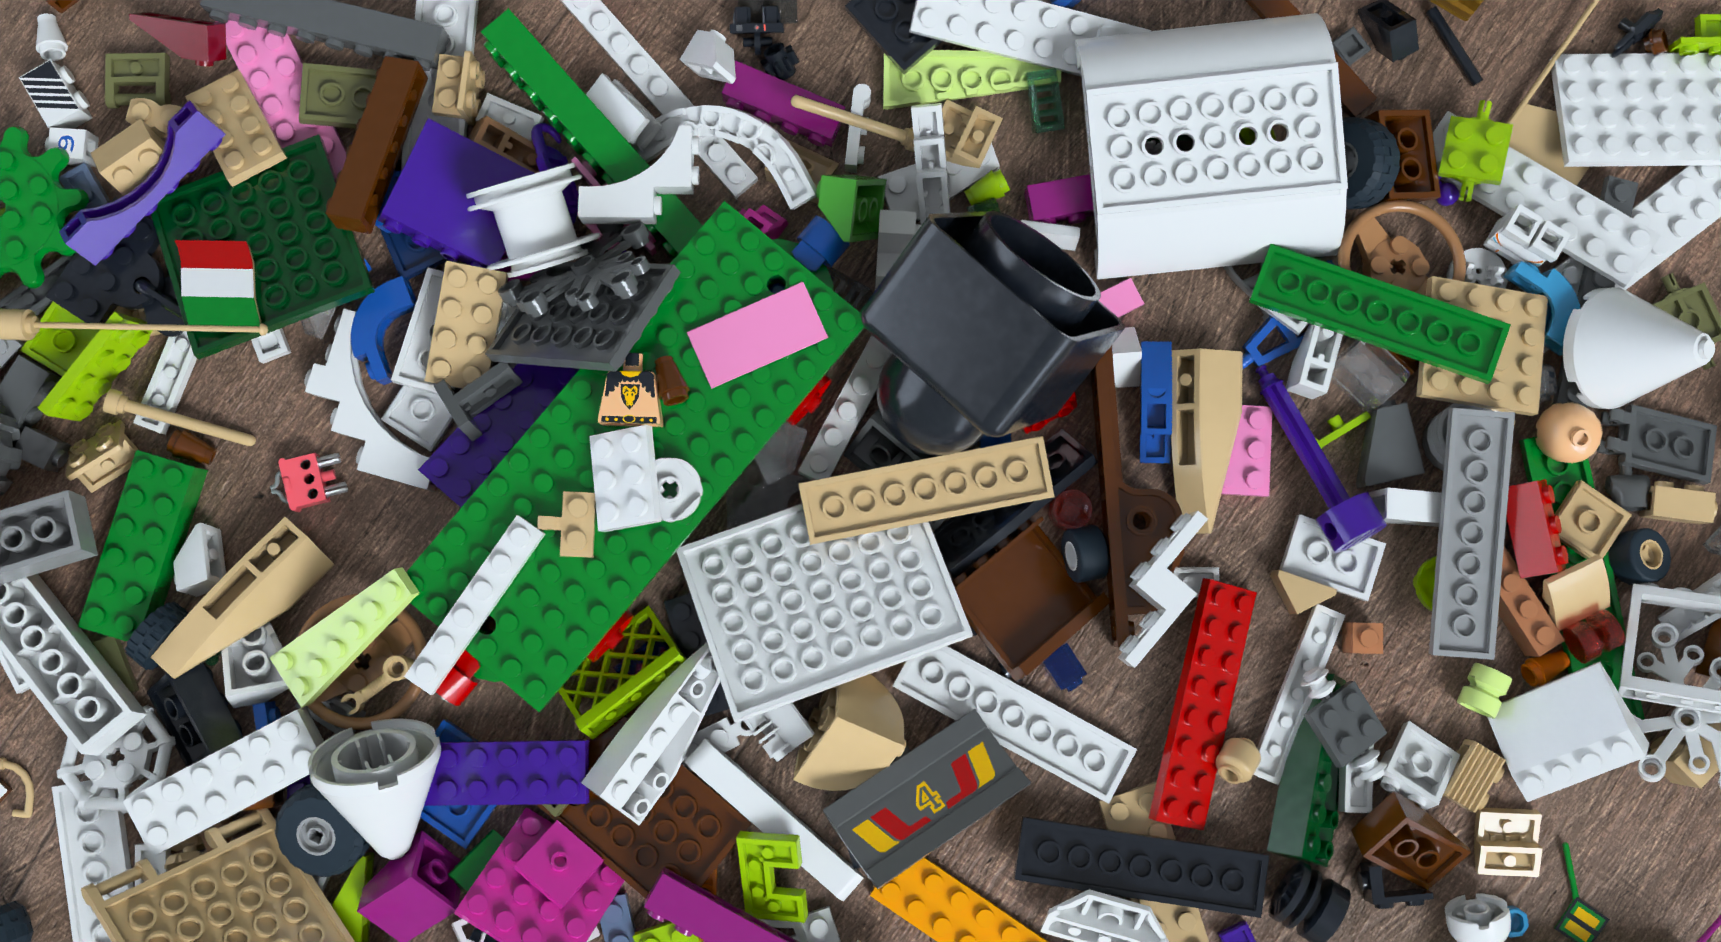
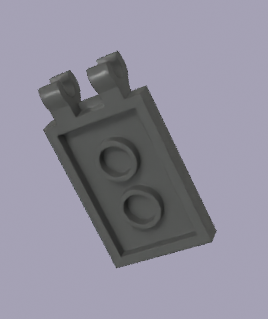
[1597,404,1717,485]

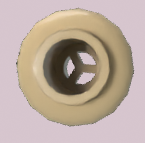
[1215,738,1261,784]

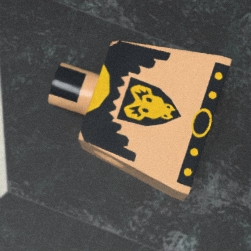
[598,353,663,427]

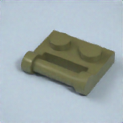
[105,53,171,109]

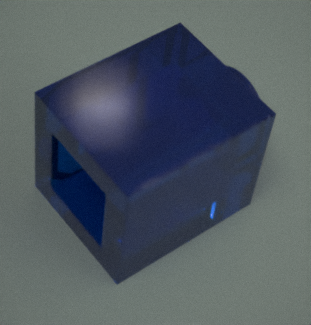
[1041,643,1087,692]

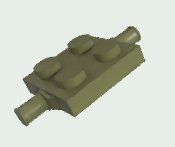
[1652,273,1721,370]

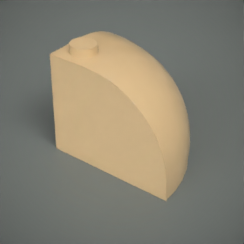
[793,674,906,791]

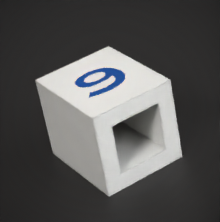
[45,127,99,167]

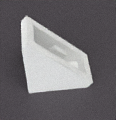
[1112,327,1142,388]

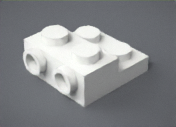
[1379,721,1460,810]

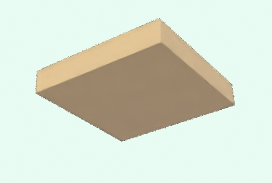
[1554,480,1632,559]

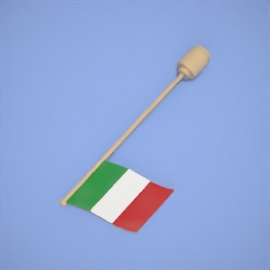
[0,240,268,340]

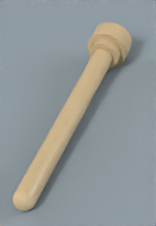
[791,95,915,152]
[103,388,256,446]

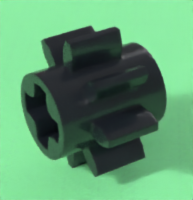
[760,43,800,80]

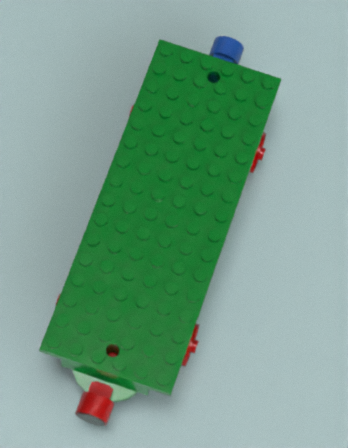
[406,201,864,712]

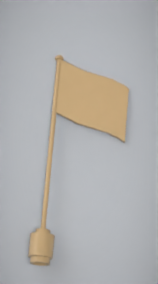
[1507,0,1600,186]

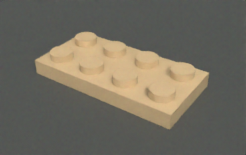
[185,69,287,187]
[425,261,508,389]

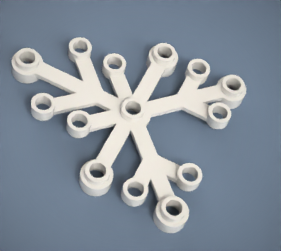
[1632,623,1721,789]

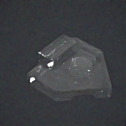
[754,423,808,485]

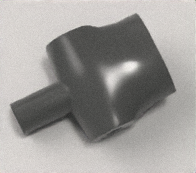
[1605,456,1650,511]

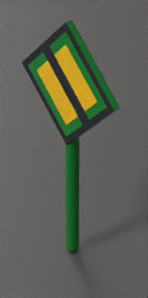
[1554,842,1610,942]

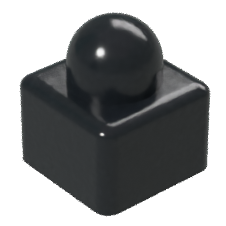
[860,211,1125,456]

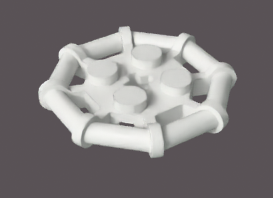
[56,705,176,814]

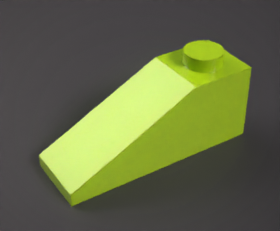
[332,852,374,942]

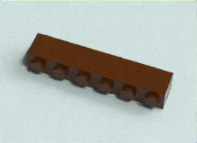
[326,56,428,234]

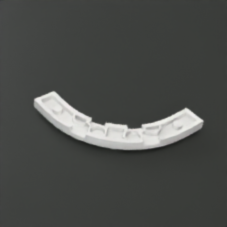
[632,105,817,209]

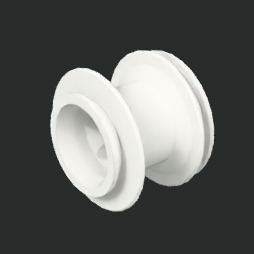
[466,163,601,278]

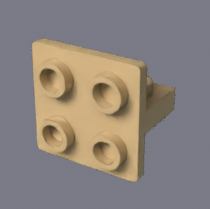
[432,50,485,126]
[66,420,140,493]

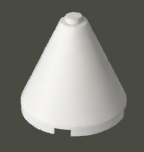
[1563,287,1715,409]
[308,719,441,860]

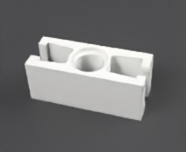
[586,73,662,149]

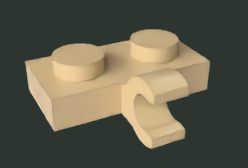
[537,491,596,558]

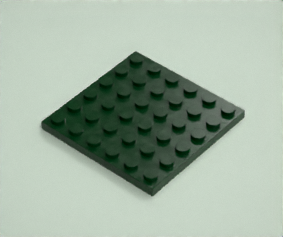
[151,134,375,360]

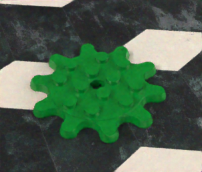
[0,126,89,288]

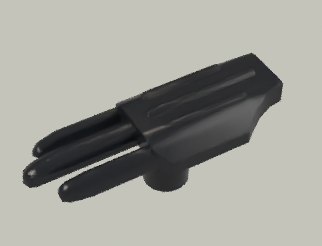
[1610,8,1663,58]

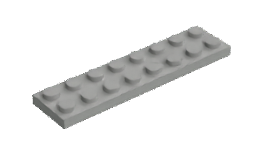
[1429,408,1515,660]

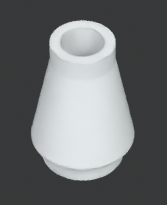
[36,13,68,61]

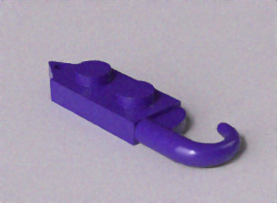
[531,123,579,224]

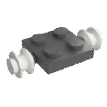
[1301,667,1387,782]

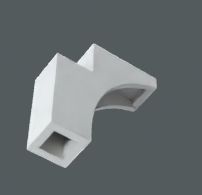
[578,126,700,224]

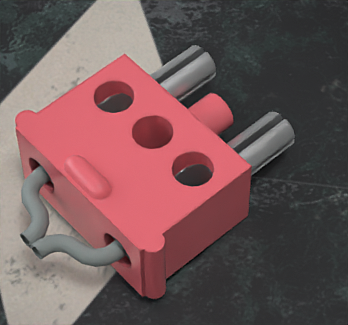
[270,453,348,513]

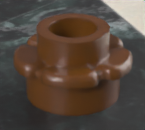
[1644,28,1669,55]

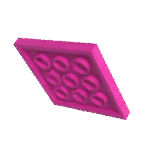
[454,807,625,942]

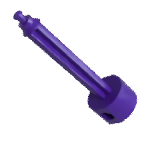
[1255,365,1387,553]

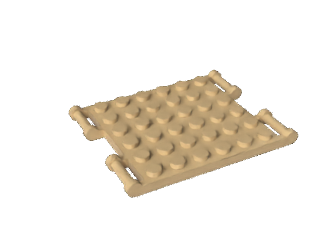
[81,808,355,942]

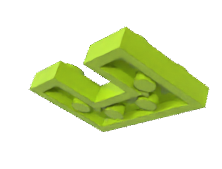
[736,831,808,923]

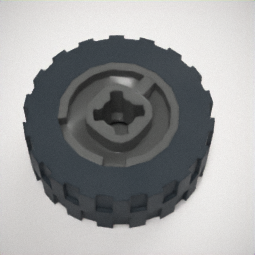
[125,602,188,670]

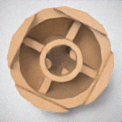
[1535,402,1603,464]

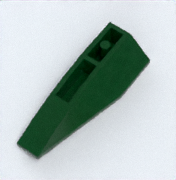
[1267,673,1346,867]

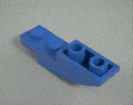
[1139,341,1172,463]

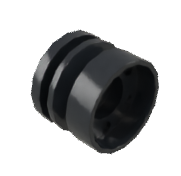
[1268,861,1351,942]

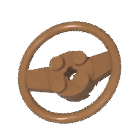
[1337,200,1466,296]
[298,594,426,730]

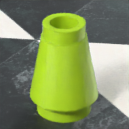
[964,169,1010,207]

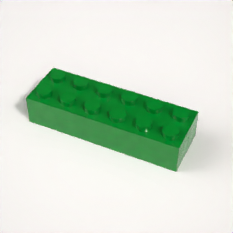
[78,450,208,642]

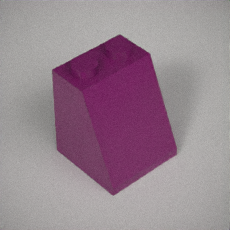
[357,831,461,942]

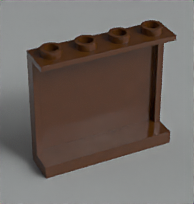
[952,516,1111,681]

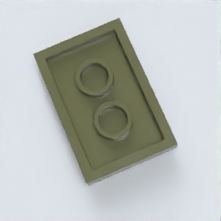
[299,63,377,129]

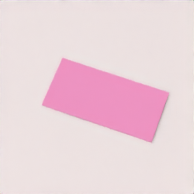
[687,282,828,389]

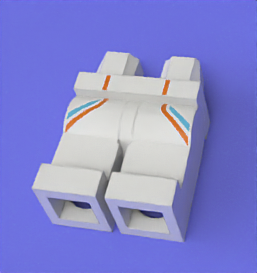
[1483,204,1571,267]

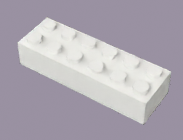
[123,707,324,857]

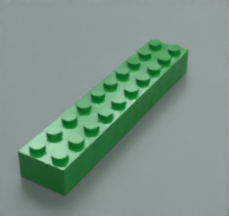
[481,8,703,261]

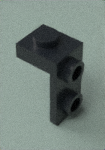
[1357,862,1434,909]

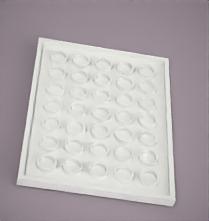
[676,504,973,723]

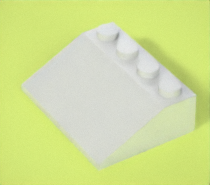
[1487,662,1649,802]

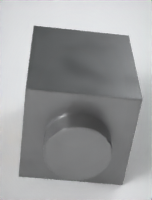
[14,426,71,472]

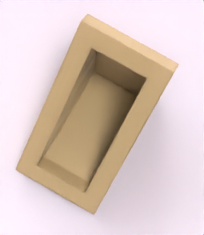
[1270,570,1338,614]

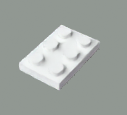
[589,425,661,532]
[1279,514,1386,601]

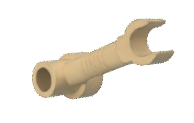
[341,655,414,714]

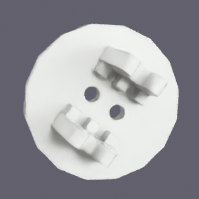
[1447,248,1508,289]

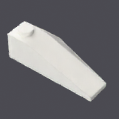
[221,622,289,708]

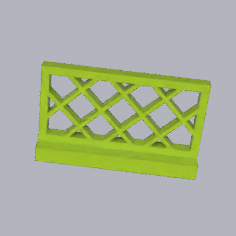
[558,605,687,740]

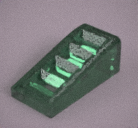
[1026,68,1065,133]

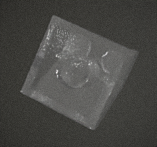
[1331,340,1410,412]

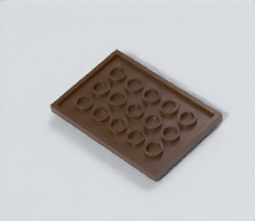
[537,715,752,899]

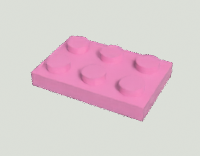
[1221,405,1272,497]

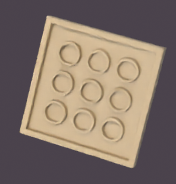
[1416,276,1548,416]

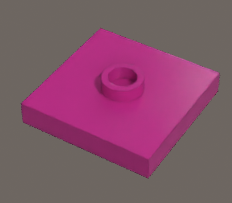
[514,820,604,909]

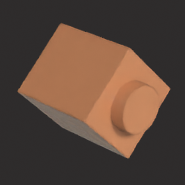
[1342,622,1383,654]

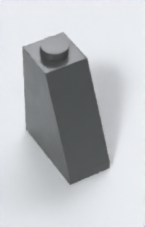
[1356,400,1425,489]

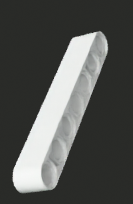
[685,738,864,902]

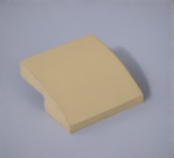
[942,99,1003,168]
[1542,554,1610,631]
[1474,807,1543,877]

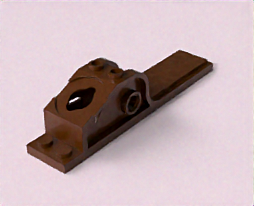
[1090,345,1190,647]

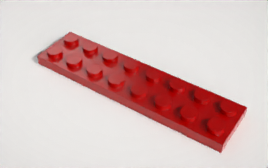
[1149,578,1257,831]

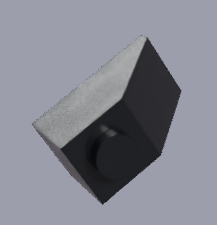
[1358,0,1419,62]

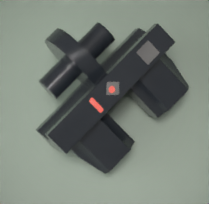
[730,6,785,55]

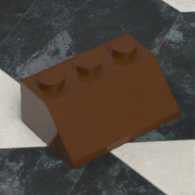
[1364,110,1441,206]

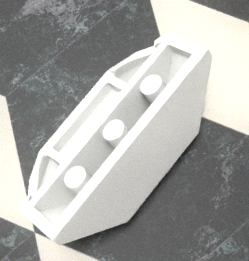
[1040,889,1169,942]

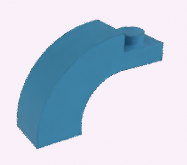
[1504,261,1581,356]

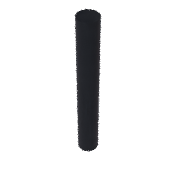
[1426,6,1483,86]

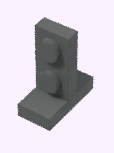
[434,362,523,441]

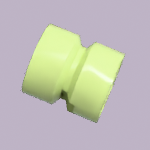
[1457,663,1512,719]

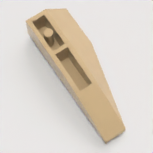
[1171,348,1243,534]
[150,517,335,679]

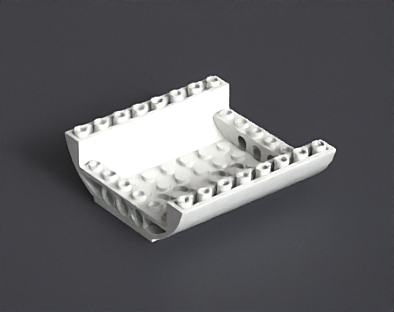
[1075,13,1348,280]

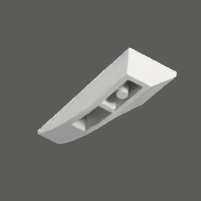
[581,642,720,825]

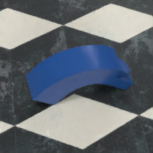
[351,276,417,385]

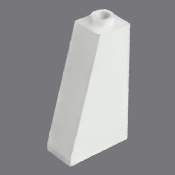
[1369,488,1442,527]

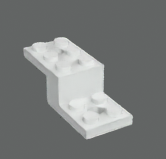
[1118,511,1208,668]

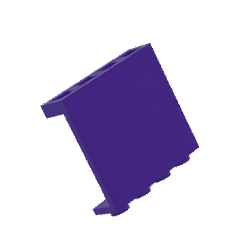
[378,118,535,270]

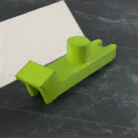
[1315,411,1371,449]

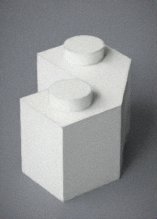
[875,210,921,290]

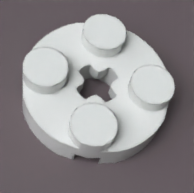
[655,458,703,523]

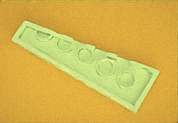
[883,50,1061,110]
[270,567,420,708]

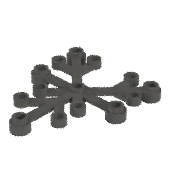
[498,222,651,318]

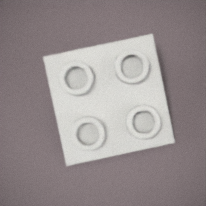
[743,703,815,762]

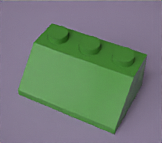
[816,175,887,242]

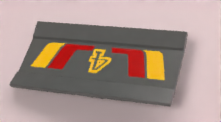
[823,709,1031,889]

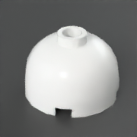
[1445,893,1511,942]

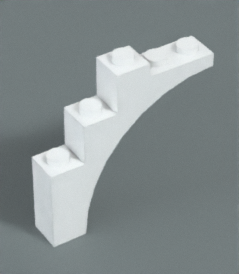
[304,309,436,492]

